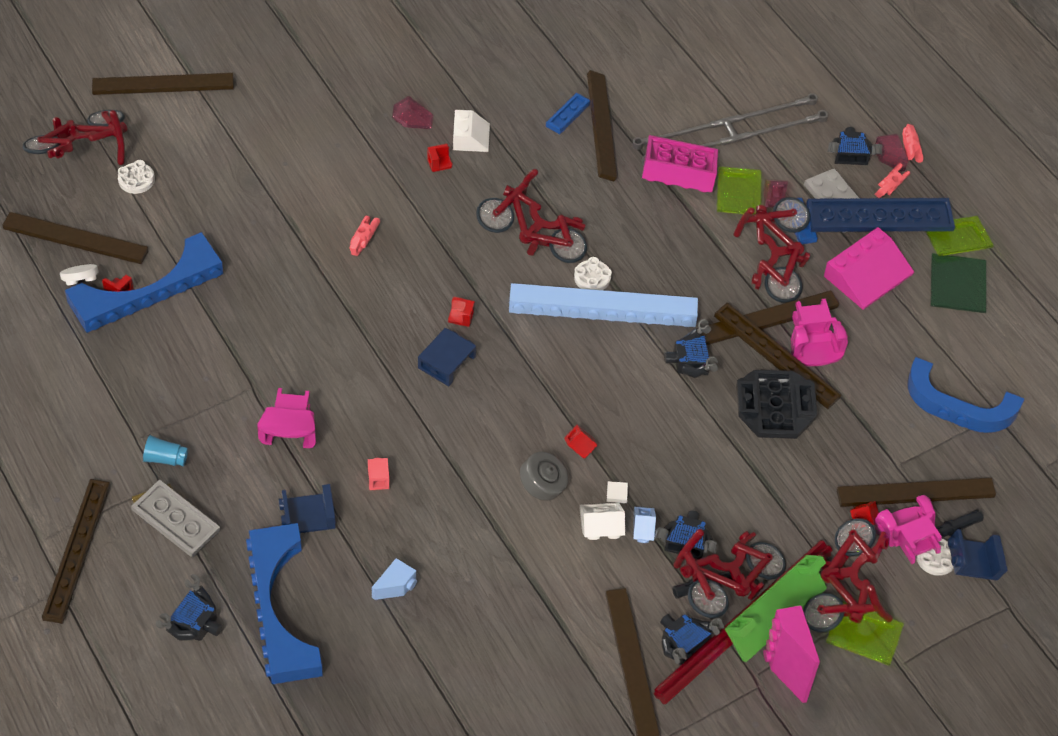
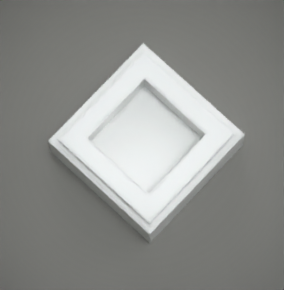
[607,481,628,503]

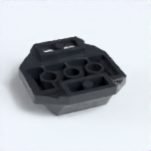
[736,370,817,439]

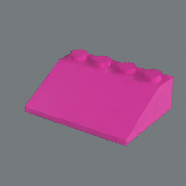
[642,135,718,192]
[824,227,914,310]
[763,606,820,703]

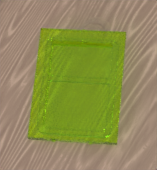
[717,167,761,215]
[925,216,993,256]
[826,601,904,666]

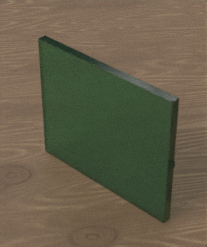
[930,253,986,313]

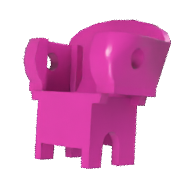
[791,298,848,366]
[257,388,316,448]
[875,495,942,564]

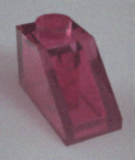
[392,96,433,129]
[875,134,908,172]
[763,179,788,208]

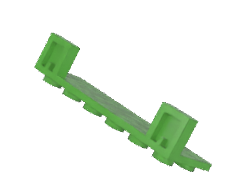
[725,555,827,662]

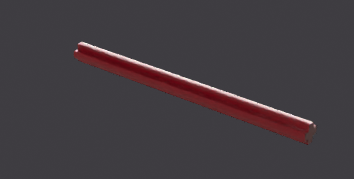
[653,540,832,705]

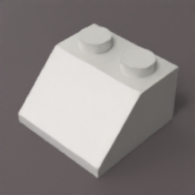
[453,110,490,152]
[580,503,625,540]

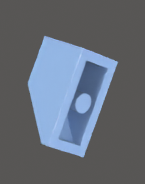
[633,507,656,543]
[372,558,417,600]

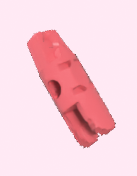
[902,124,923,163]
[875,163,911,198]
[349,216,380,256]

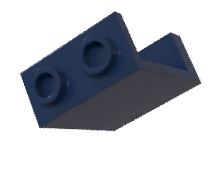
[418,328,476,387]
[279,484,336,533]
[948,529,1008,581]

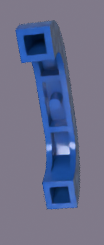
[907,357,1024,433]

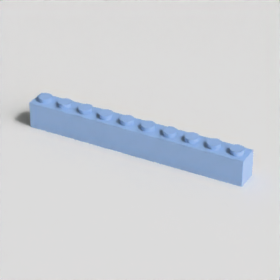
[509,283,698,327]

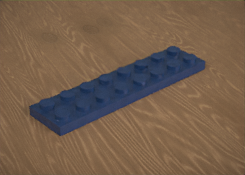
[806,198,955,232]

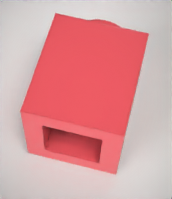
[368,458,389,490]

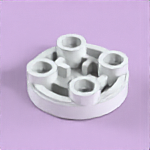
[118,160,155,194]
[574,257,612,290]
[60,264,99,285]
[916,539,954,575]

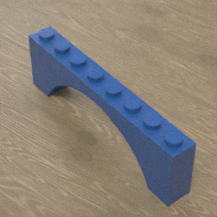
[65,232,223,333]
[246,523,323,684]

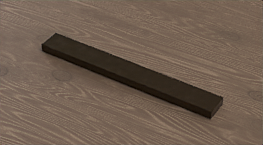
[587,70,617,182]
[92,73,234,95]
[2,212,148,264]
[697,290,839,345]
[714,303,841,409]
[837,478,996,507]
[42,479,110,624]
[605,588,660,736]

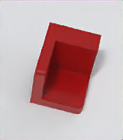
[427,144,452,172]
[102,275,134,292]
[448,297,475,327]
[564,424,597,458]
[850,501,879,530]

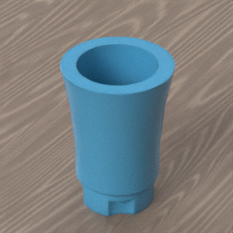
[143,435,188,466]

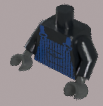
[827,127,883,165]
[664,319,718,378]
[654,510,717,559]
[156,574,222,641]
[660,614,725,665]

